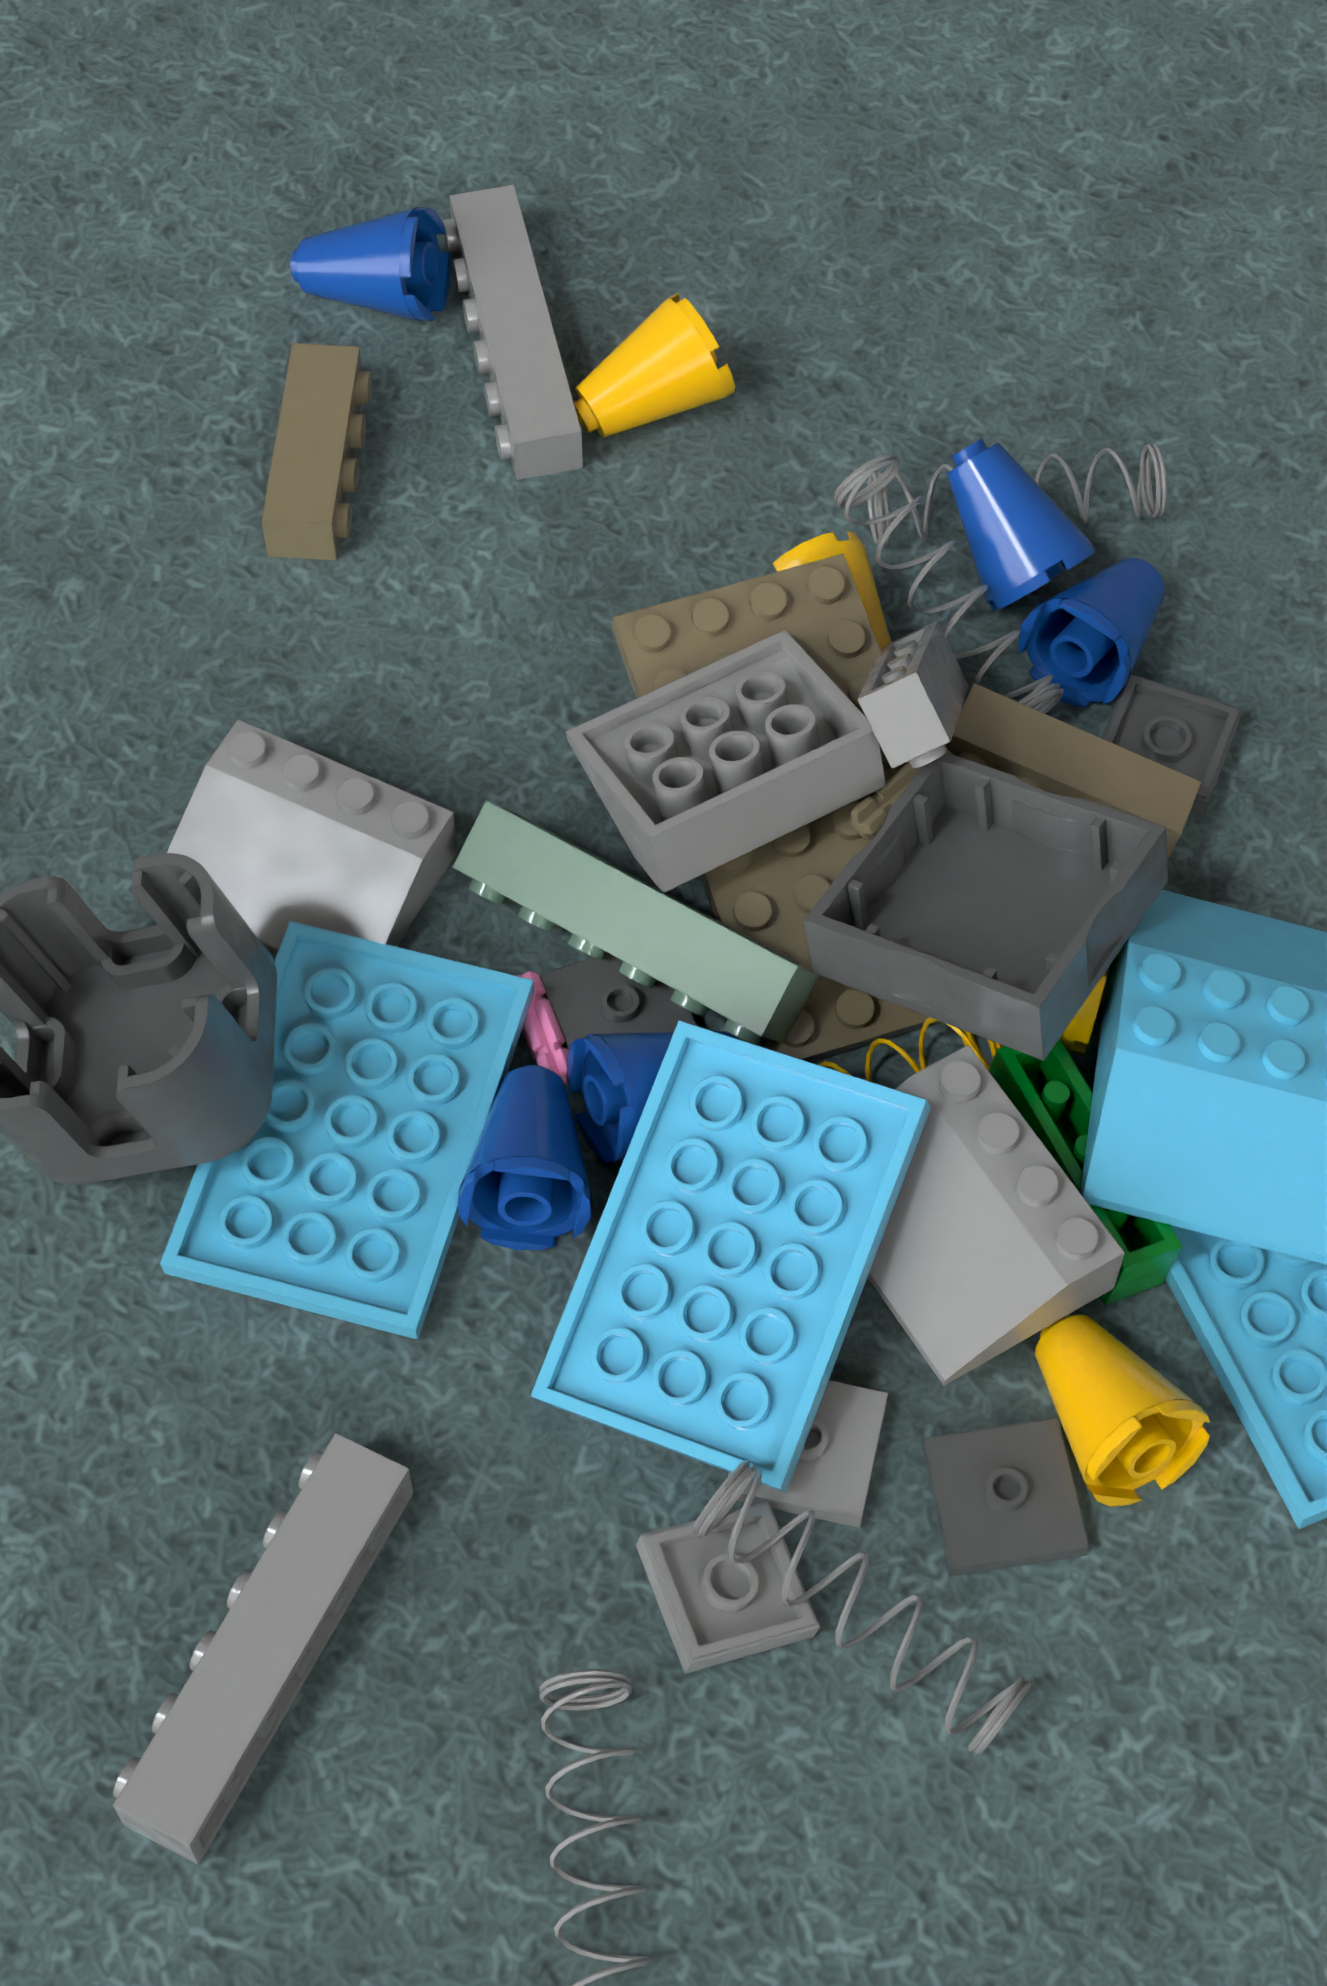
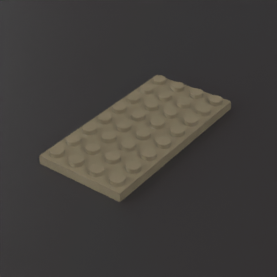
[611,553,943,1063]

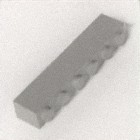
[442,185,583,480]
[113,1433,413,1865]

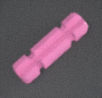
[515,971,569,1085]

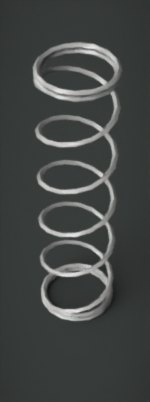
[868,443,1168,546]
[833,454,1064,714]
[693,1460,1032,1756]
[539,1669,653,1986]

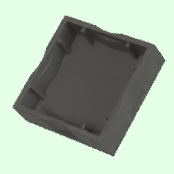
[804,753,1168,1061]

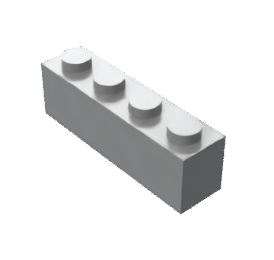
[857,621,969,768]

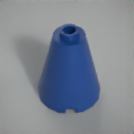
[290,207,451,321]
[947,438,1096,612]
[1018,558,1165,707]
[567,1031,742,1163]
[458,1065,592,1250]

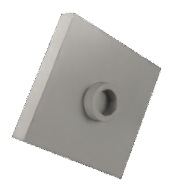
[728,1380,888,1528]
[636,1501,820,1674]

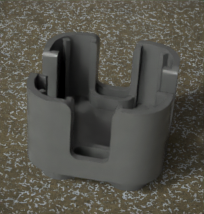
[0,853,277,1185]

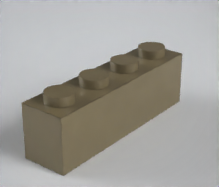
[261,343,372,560]
[945,683,1201,860]

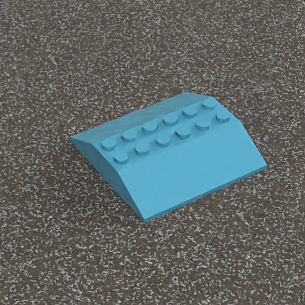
[1080,890,1327,1265]

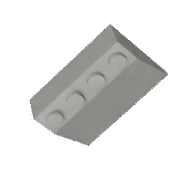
[566,630,886,893]
[167,720,458,953]
[868,1045,1124,1386]

